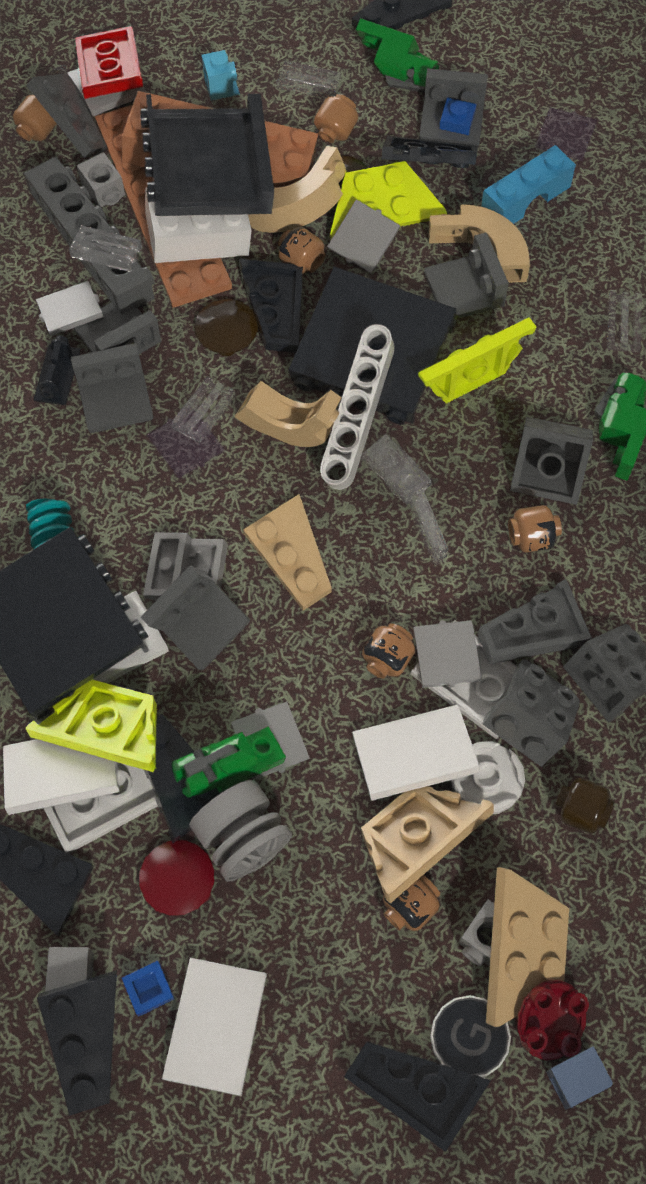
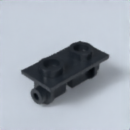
[33,335,81,405]

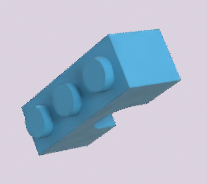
[481,145,576,224]

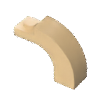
[248,146,347,233]
[428,205,530,283]
[235,381,342,447]

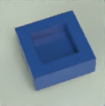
[439,98,477,135]
[122,961,175,1017]

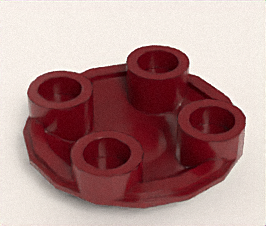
[139,840,214,916]
[517,980,589,1061]

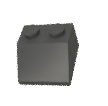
[510,417,593,505]

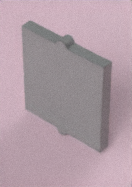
[327,199,400,273]
[36,281,103,336]
[413,620,482,688]
[231,701,310,780]

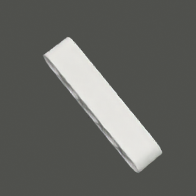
[320,324,395,490]

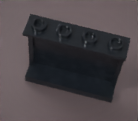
[140,94,274,216]
[289,267,456,425]
[0,527,150,720]

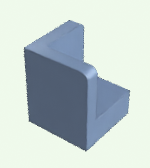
[546,1046,613,1110]

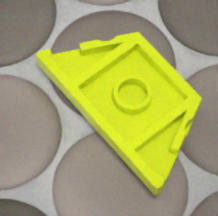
[329,161,447,240]
[418,317,536,403]
[26,680,157,772]

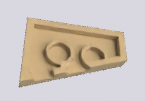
[243,494,332,611]

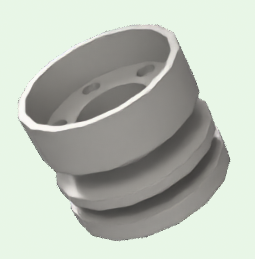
[189,780,292,882]

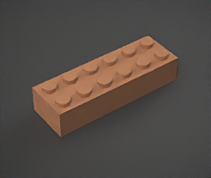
[122,91,318,188]

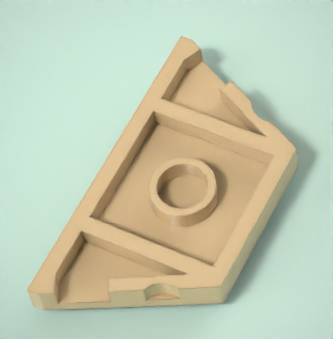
[361,786,494,903]
[486,867,569,1027]

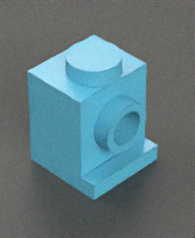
[202,50,240,101]

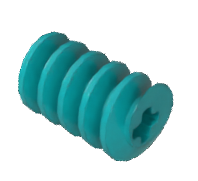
[26,498,74,549]

